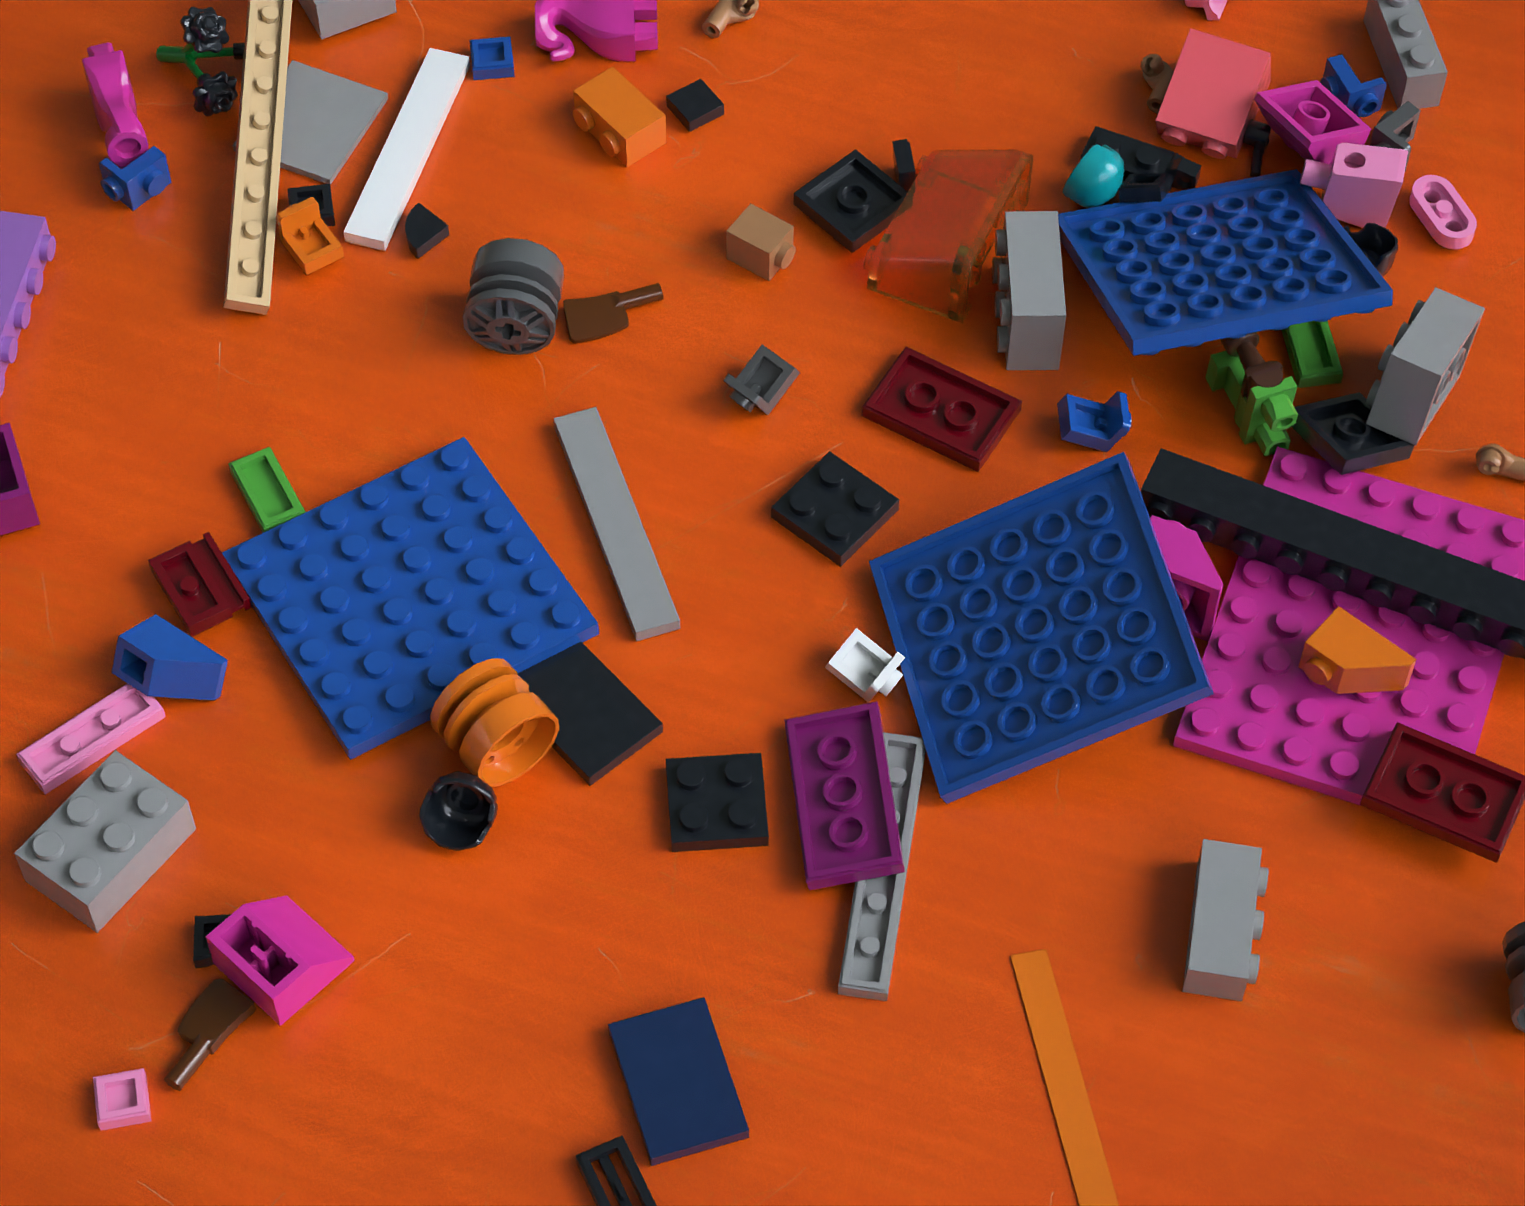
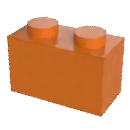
[573,66,666,167]

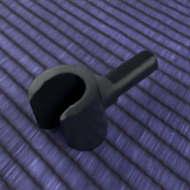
[1243,119,1271,177]

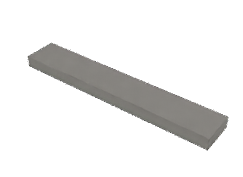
[554,407,680,641]
[838,732,926,1001]

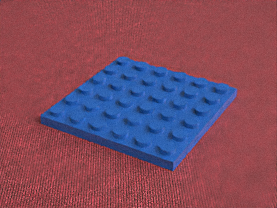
[1058,169,1393,356]
[222,437,599,760]
[869,452,1214,804]

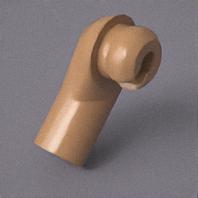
[1140,54,1174,113]

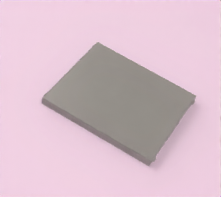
[233,60,389,185]

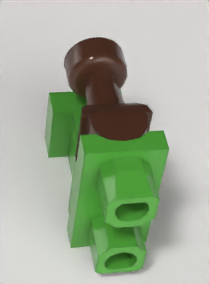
[1205,332,1298,456]

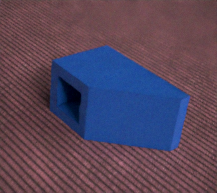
[111,614,228,701]

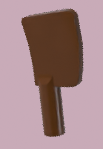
[563,283,663,344]
[164,979,256,1091]

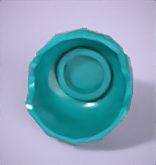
[1062,144,1124,208]

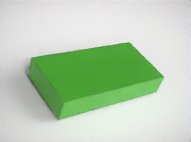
[1281,321,1343,388]
[228,447,306,533]

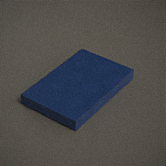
[608,997,749,1166]

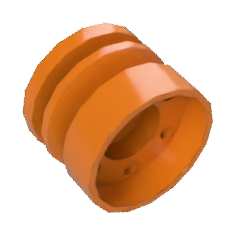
[430,658,559,787]

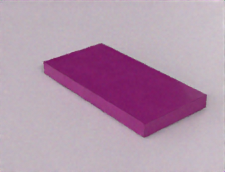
[784,701,905,891]

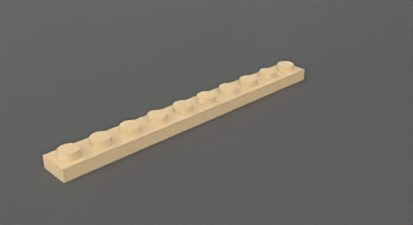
[223,0,292,315]

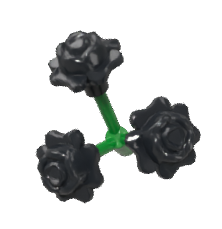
[156,7,244,117]

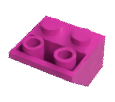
[205,895,355,1026]

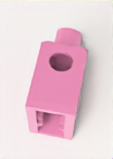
[1300,142,1408,228]

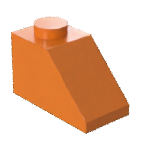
[1298,606,1417,694]

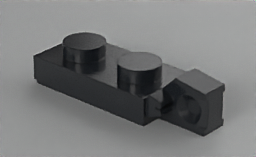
[1080,126,1201,191]

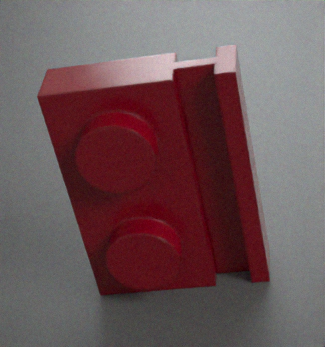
[148,532,252,637]

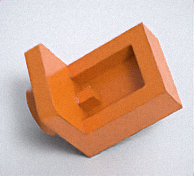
[276,197,344,276]

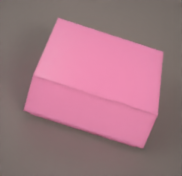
[93,1068,152,1131]

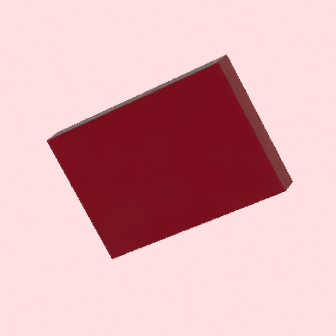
[862,346,1022,472]
[1360,722,1525,863]

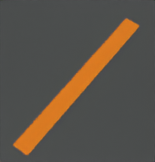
[1011,949,1119,1206]

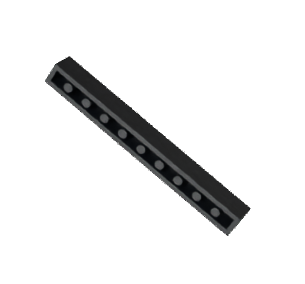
[1141,448,1525,659]

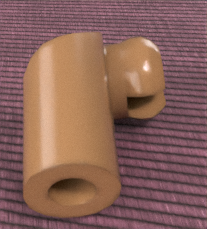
[702,0,759,38]
[1476,443,1525,481]

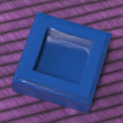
[470,36,515,80]

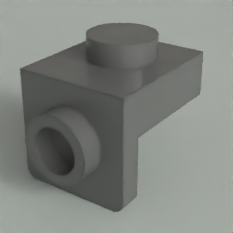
[1370,101,1421,171]
[723,344,800,415]

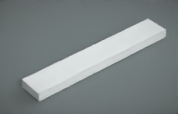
[344,48,470,251]

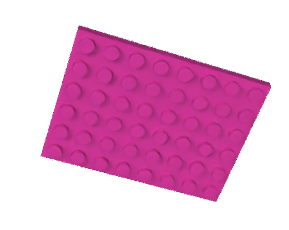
[1173,447,1525,805]

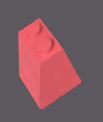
[1156,28,1271,159]

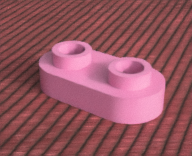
[1409,175,1477,249]

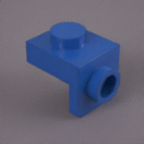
[1320,54,1387,117]
[99,146,172,211]
[1057,391,1132,452]

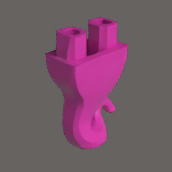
[535,0,658,61]
[82,42,149,169]

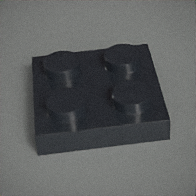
[794,149,915,253]
[1291,392,1414,475]
[771,451,899,567]
[666,753,769,852]

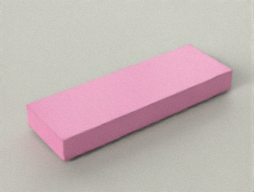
[16,683,166,794]

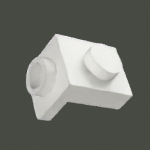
[825,628,905,703]

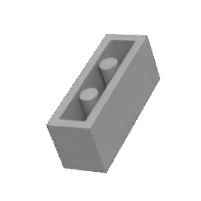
[1363,0,1448,109]
[1182,839,1269,1001]

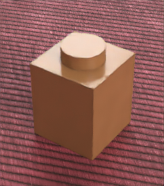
[726,203,796,281]

